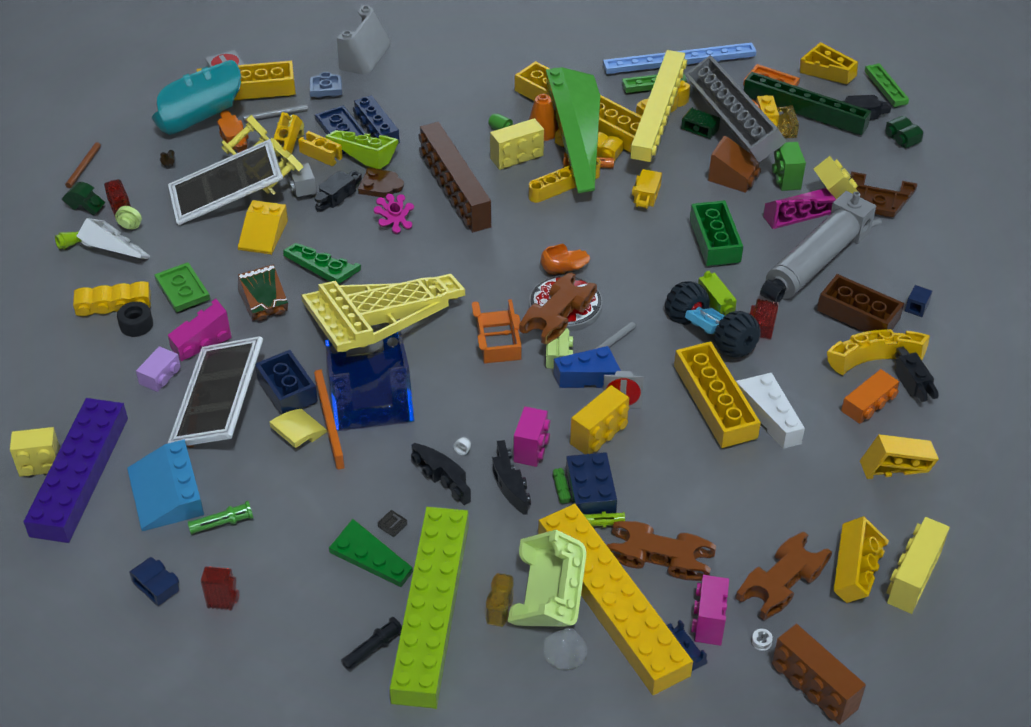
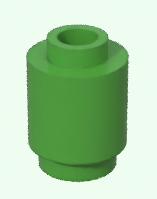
[488,114,513,130]

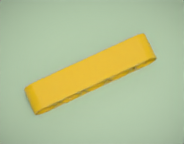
[529,158,601,203]

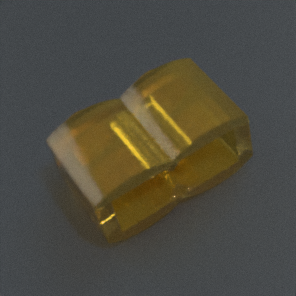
[486,573,514,627]

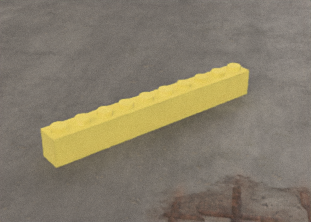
[631,50,687,162]

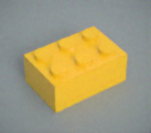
[570,385,629,454]

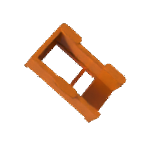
[472,299,522,364]

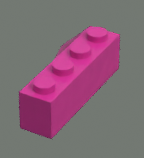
[763,188,836,229]

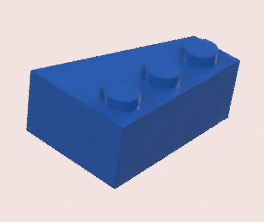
[553,346,621,388]

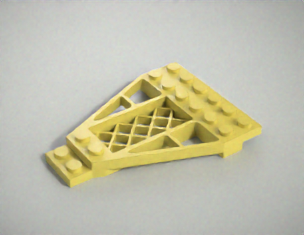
[301,274,465,352]

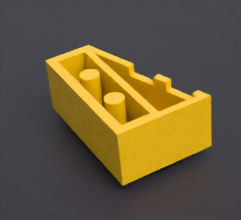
[800,42,858,84]
[860,434,939,479]

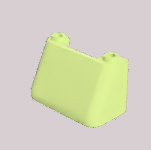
[508,530,586,627]

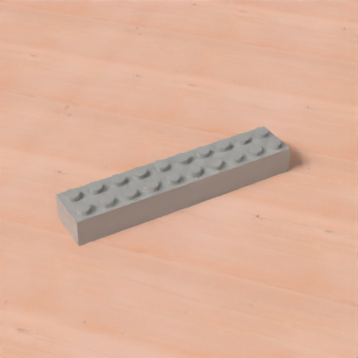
[685,55,786,162]

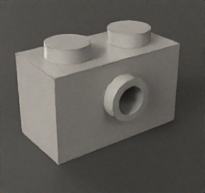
[287,163,317,197]

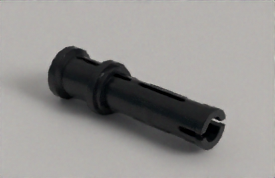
[341,616,402,671]

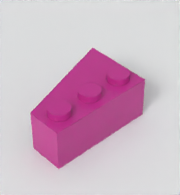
[168,299,232,361]
[691,575,729,646]

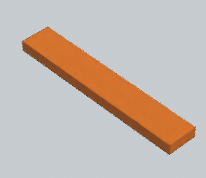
[314,369,345,470]

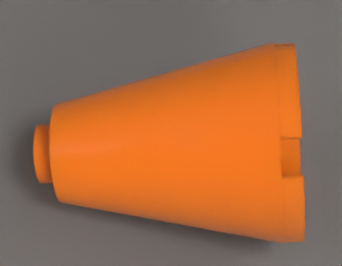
[529,94,559,141]

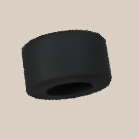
[117,302,153,337]

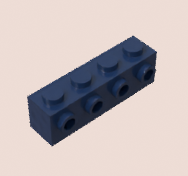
[353,95,400,143]

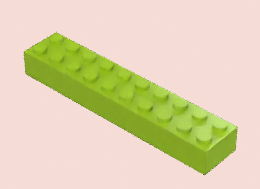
[390,507,469,709]

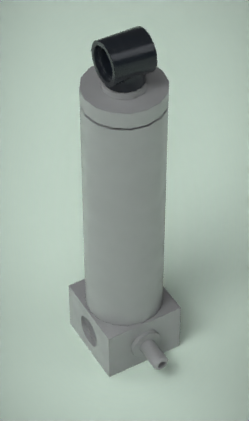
[760,191,876,304]

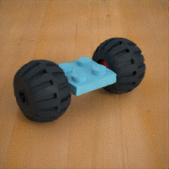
[665,281,761,358]

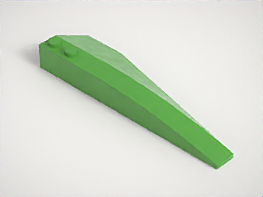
[546,67,600,193]

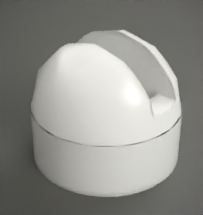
[453,437,471,455]

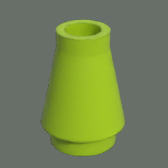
[55,231,82,250]

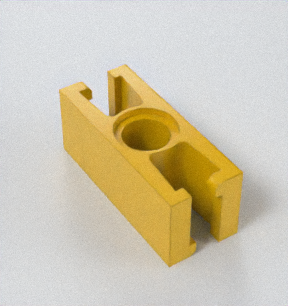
[274,112,302,157]
[298,131,343,167]

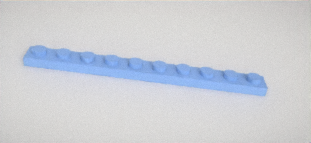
[603,42,756,74]

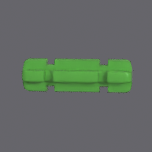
[553,468,571,504]

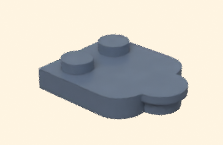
[310,72,342,98]

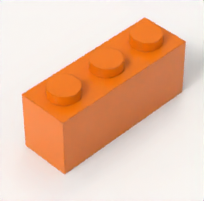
[841,369,900,424]

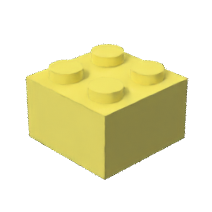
[813,156,858,199]
[10,427,60,477]

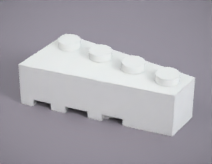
[736,373,805,449]

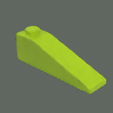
[325,130,398,169]

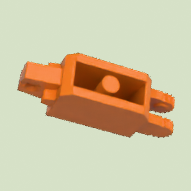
[217,110,249,152]

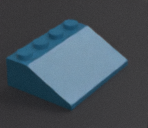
[127,439,204,531]

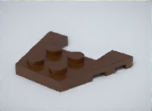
[850,171,917,218]

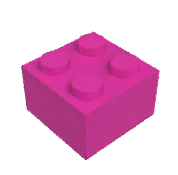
[514,406,551,467]

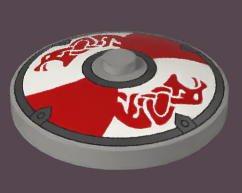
[529,275,603,332]

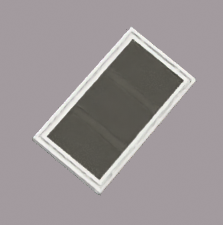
[168,139,283,226]
[168,336,263,446]

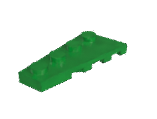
[283,243,361,284]
[329,519,413,587]

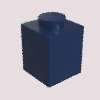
[905,285,933,317]

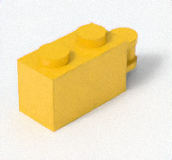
[756,95,779,127]
[632,169,662,209]

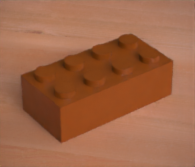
[772,623,866,725]

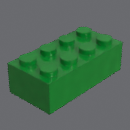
[690,200,743,266]

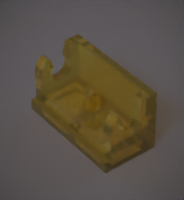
[777,105,799,138]

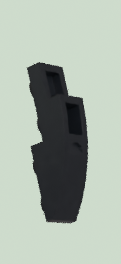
[492,440,531,515]
[411,443,471,505]

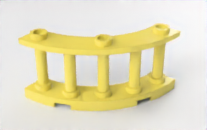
[221,115,303,195]

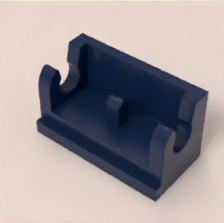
[666,620,708,671]

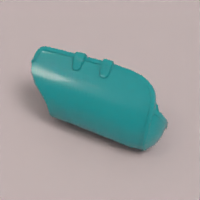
[152,60,241,135]

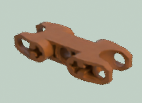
[519,273,597,344]
[607,521,716,581]
[736,532,832,620]

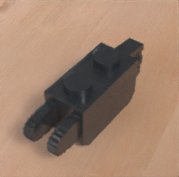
[842,95,891,120]
[314,170,362,211]
[895,346,939,402]

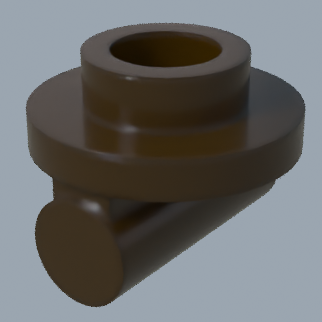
[160,150,175,168]

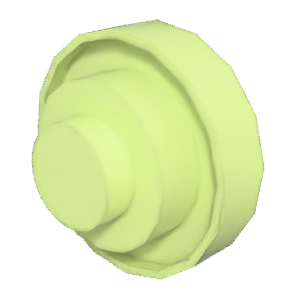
[115,206,142,230]

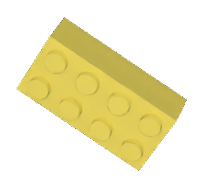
[886,517,950,614]

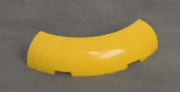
[827,329,930,375]

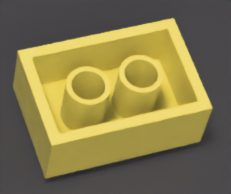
[490,118,544,170]

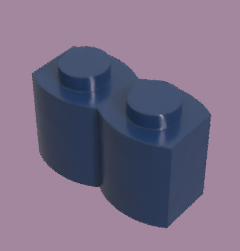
[129,557,179,606]

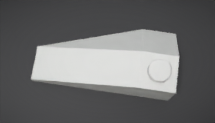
[77,218,150,259]

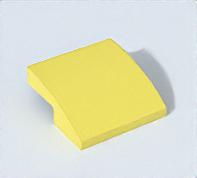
[269,409,327,448]

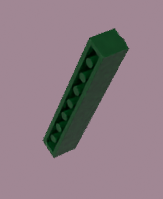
[744,72,871,135]

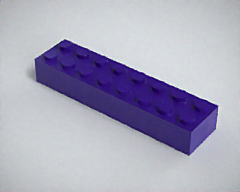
[23,398,128,543]

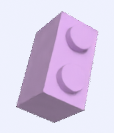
[136,346,181,392]

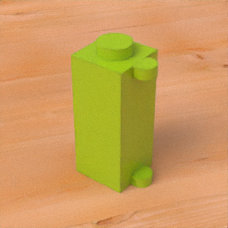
[698,271,737,316]

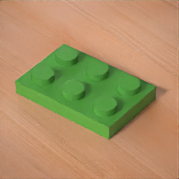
[154,262,210,312]

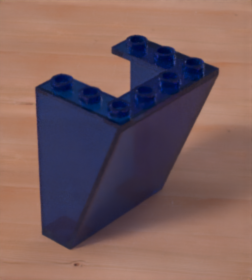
[325,331,414,431]

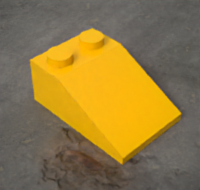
[238,200,288,255]

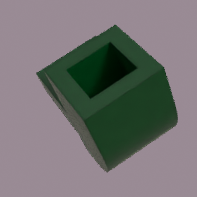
[61,182,106,216]

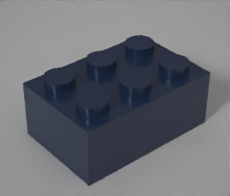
[255,350,318,415]
[566,452,617,514]

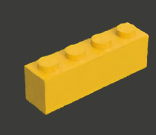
[834,516,889,603]

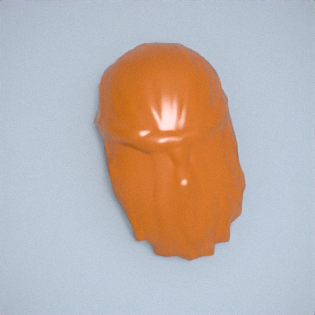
[540,244,591,275]

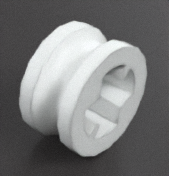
[752,629,773,651]

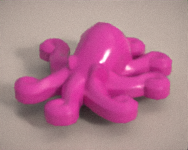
[373,194,414,234]

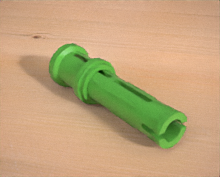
[188,501,253,535]

